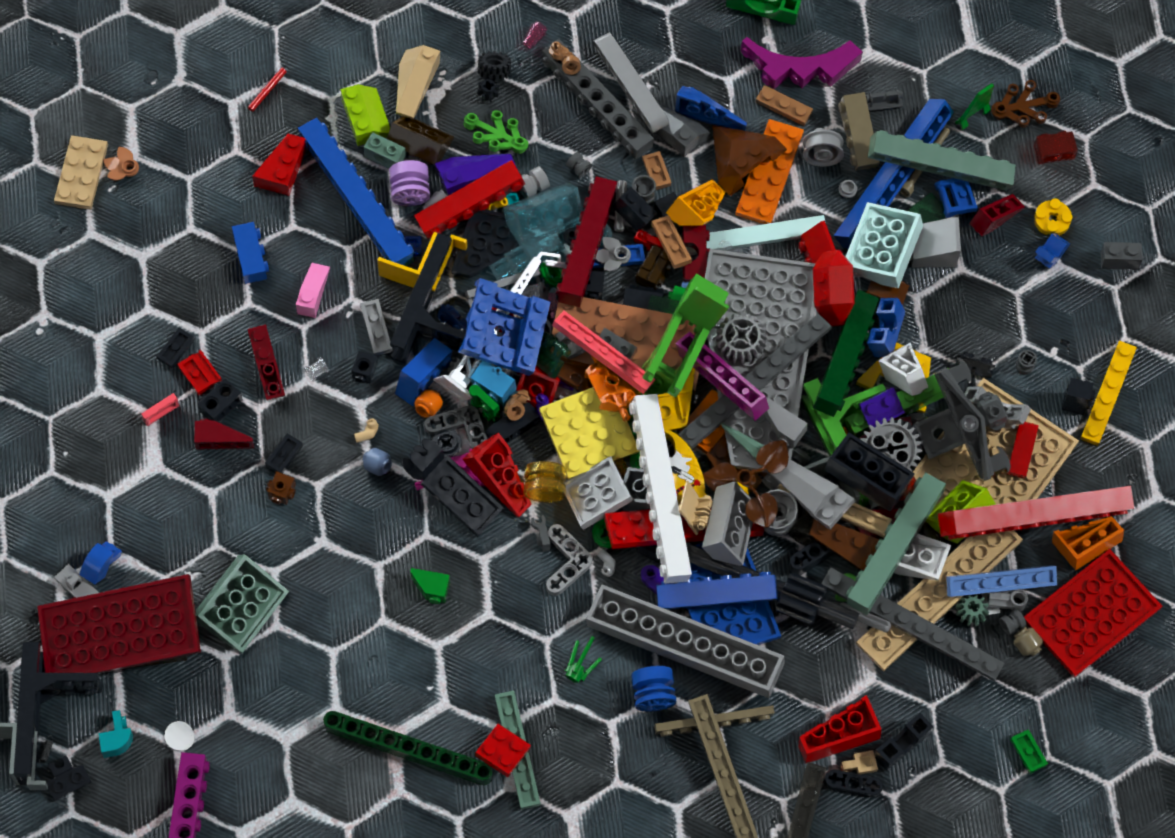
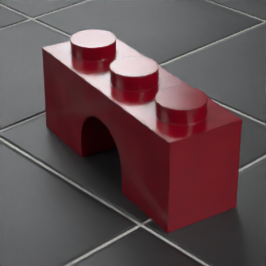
[682,224,710,282]

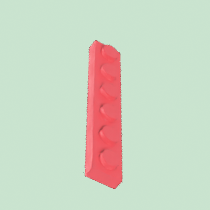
[552,311,656,394]

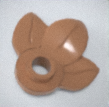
[103,147,139,180]

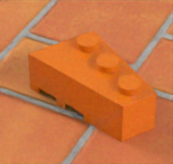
[1052,516,1124,571]

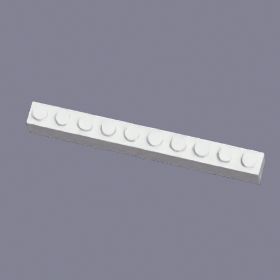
[629,394,692,584]

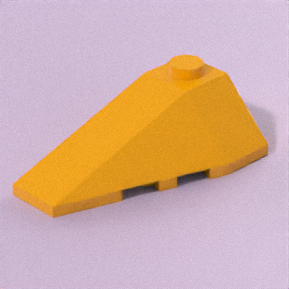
[666,179,725,225]

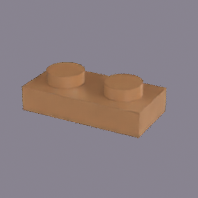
[642,151,672,190]

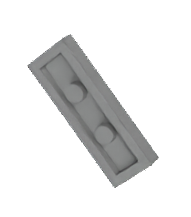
[360,299,393,356]

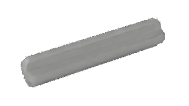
[614,180,627,232]
[840,602,891,632]

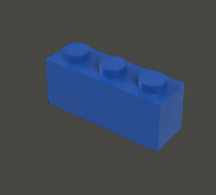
[232,222,269,284]

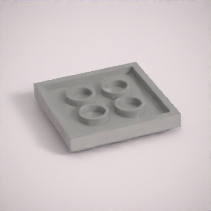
[561,456,633,530]

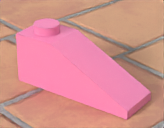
[296,263,330,318]

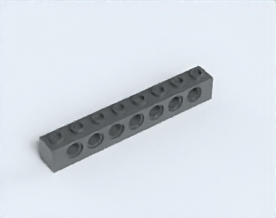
[541,39,654,159]

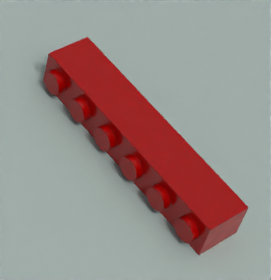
[414,160,526,240]

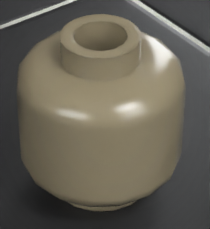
[1013,627,1043,657]

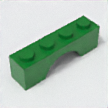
[725,0,801,25]

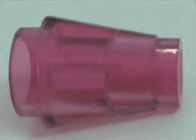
[522,21,547,49]

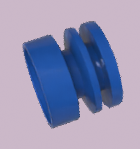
[631,666,677,711]

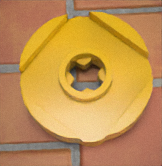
[1034,198,1073,236]

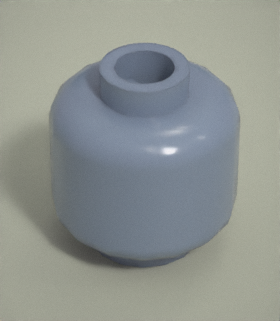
[362,448,392,476]

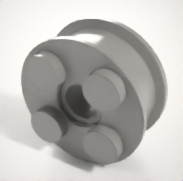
[803,128,844,167]

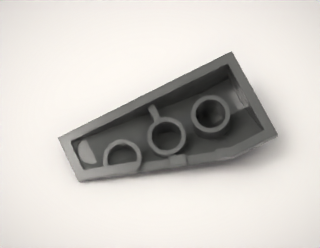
[631,105,710,157]

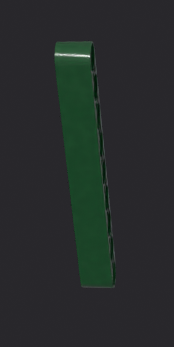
[323,711,493,785]

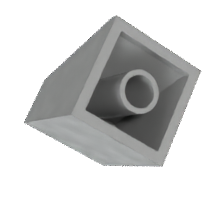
[910,217,961,268]

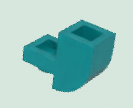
[99,710,133,758]

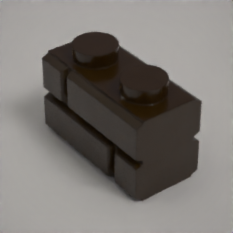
[635,245,673,290]

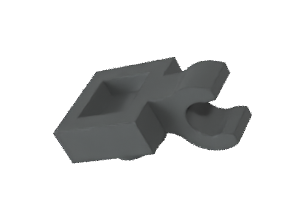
[531,515,550,552]

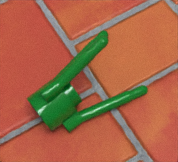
[565,636,602,683]

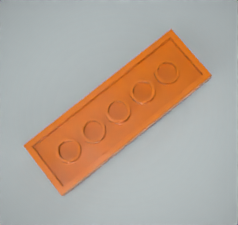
[735,119,804,224]

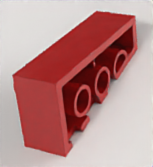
[798,695,882,764]

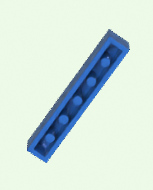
[656,572,778,610]

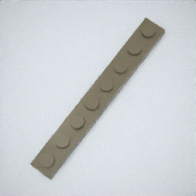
[688,694,758,838]

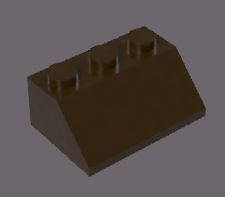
[387,116,454,165]

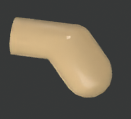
[354,419,378,443]

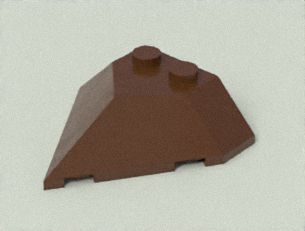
[712,124,787,197]

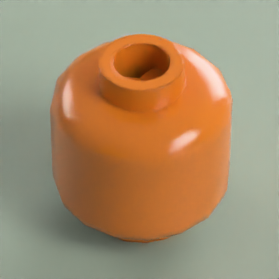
[414,389,443,417]

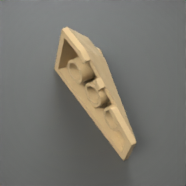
[396,45,440,119]

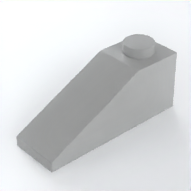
[764,397,807,448]

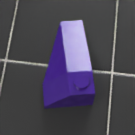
[435,154,517,196]

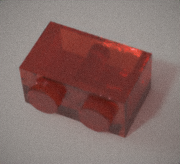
[1034,131,1078,164]

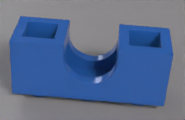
[867,298,905,357]

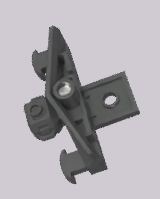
[913,358,1011,481]

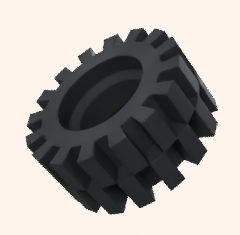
[477,51,511,81]

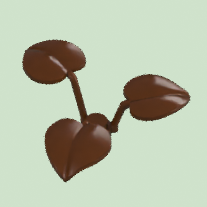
[703,440,789,528]

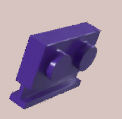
[858,387,905,428]

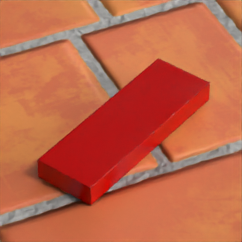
[1007,422,1039,479]

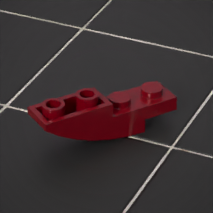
[247,324,285,400]

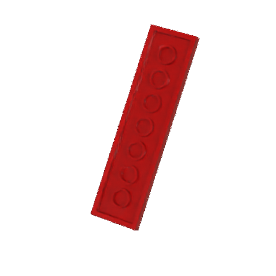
[604,505,764,549]

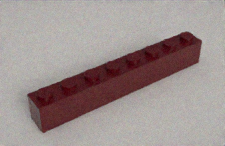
[556,176,618,307]

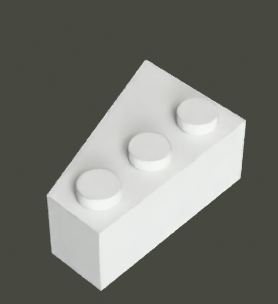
[878,343,928,396]

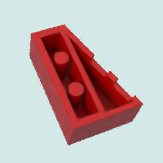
[252,134,307,196]

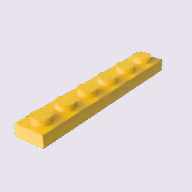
[1080,340,1137,446]

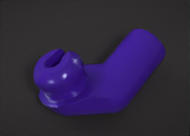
[535,393,549,422]

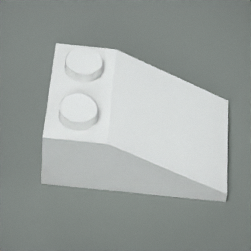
[894,534,951,581]

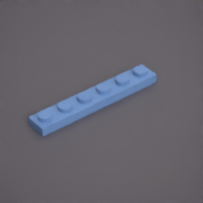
[946,565,1057,597]

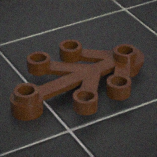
[991,80,1060,128]

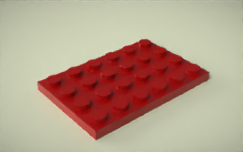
[1024,549,1163,678]

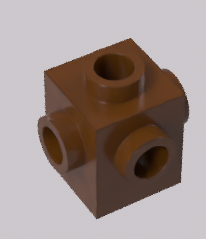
[266,472,296,505]

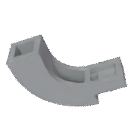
[964,386,1031,429]

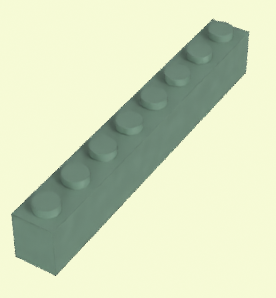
[868,131,1016,191]
[845,472,946,615]

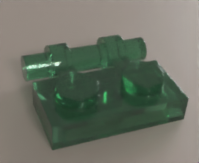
[536,332,571,379]

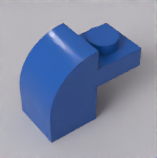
[1035,233,1070,269]
[79,541,122,585]

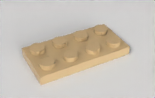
[54,135,108,210]

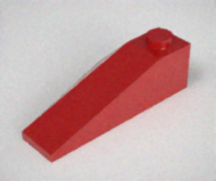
[462,433,532,517]

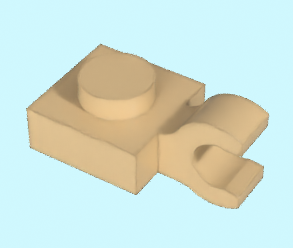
[840,750,878,775]

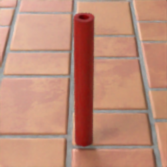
[248,67,287,112]

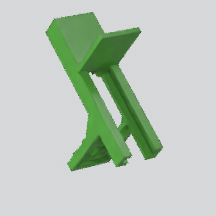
[641,274,729,398]

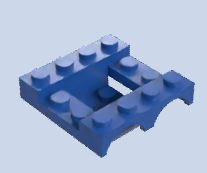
[458,278,550,376]

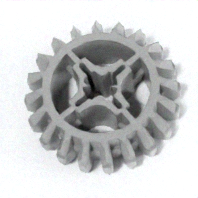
[716,312,767,364]

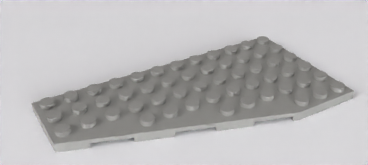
[705,249,815,473]

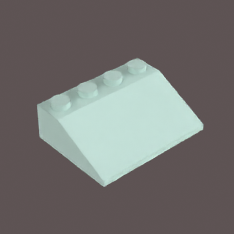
[846,202,923,289]

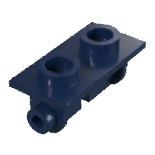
[437,304,467,330]

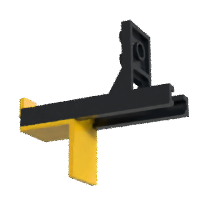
[377,232,467,363]

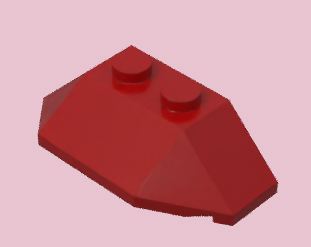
[813,250,855,327]

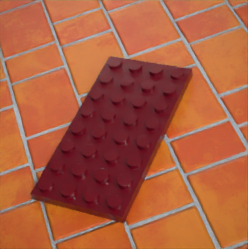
[37,574,201,674]

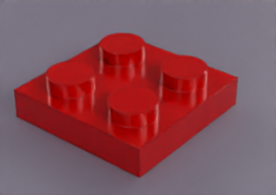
[475,724,531,777]

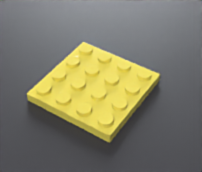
[539,381,640,480]

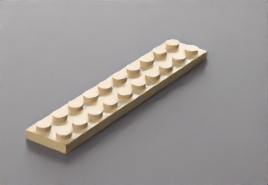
[856,530,1023,672]

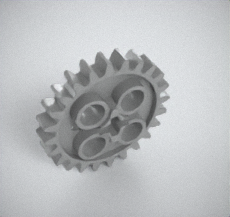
[860,417,922,471]

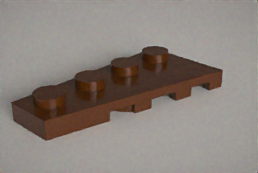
[809,519,879,571]

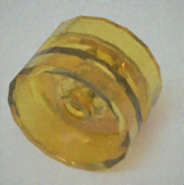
[523,461,567,502]

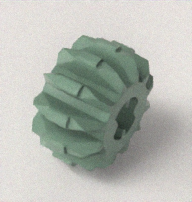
[956,594,989,626]

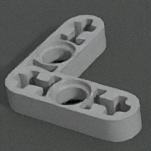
[546,524,592,596]

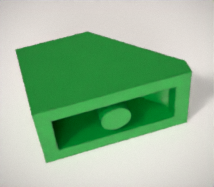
[410,568,450,604]

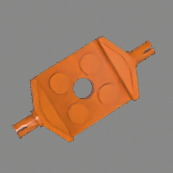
[584,355,637,421]

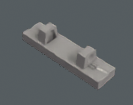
[54,564,99,598]

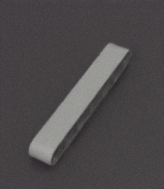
[593,32,669,133]

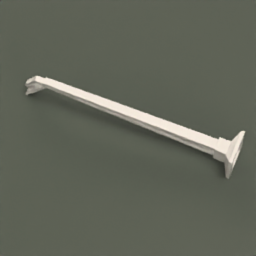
[433,252,567,401]

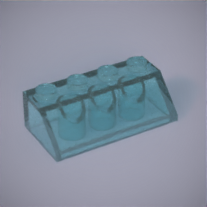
[503,183,583,246]

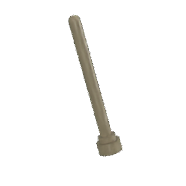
[899,128,950,197]

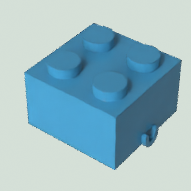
[470,361,517,409]

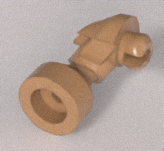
[549,42,581,75]
[504,389,531,420]

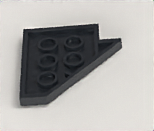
[451,209,537,278]

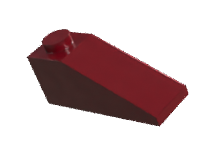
[969,194,1025,236]
[194,419,254,450]

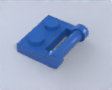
[934,178,978,218]

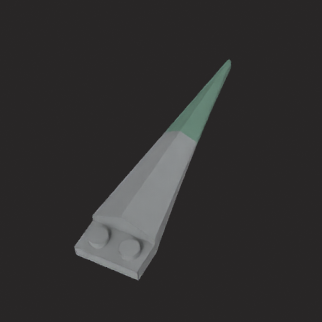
[721,423,855,530]

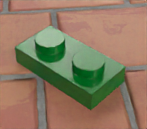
[1010,729,1048,774]

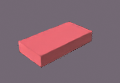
[141,393,179,426]

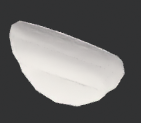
[164,721,194,751]

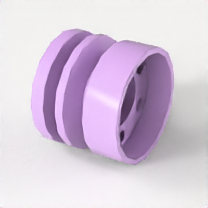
[389,160,430,206]

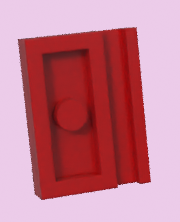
[177,349,222,395]

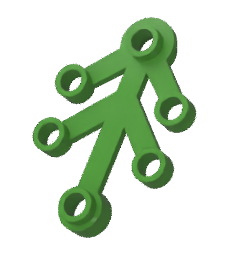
[464,110,529,154]

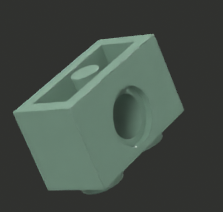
[364,132,406,169]

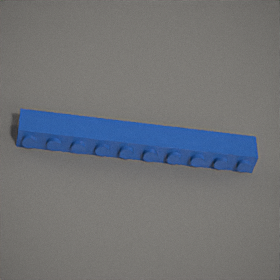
[834,99,954,249]
[298,118,415,266]

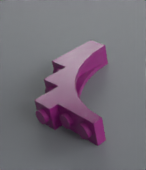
[741,37,863,89]

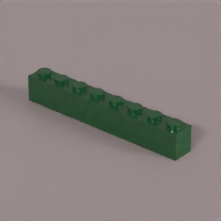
[813,289,879,417]

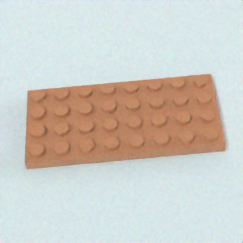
[545,297,706,395]

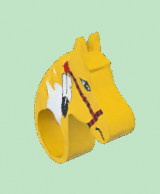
[640,428,707,505]

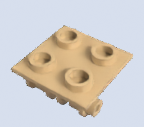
[679,480,713,535]

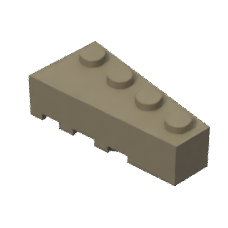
[838,92,880,171]

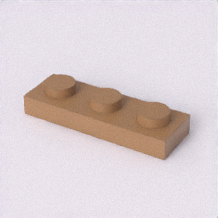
[755,85,813,126]
[651,215,692,269]

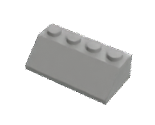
[702,481,753,566]

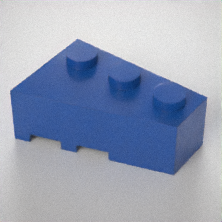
[395,338,453,406]

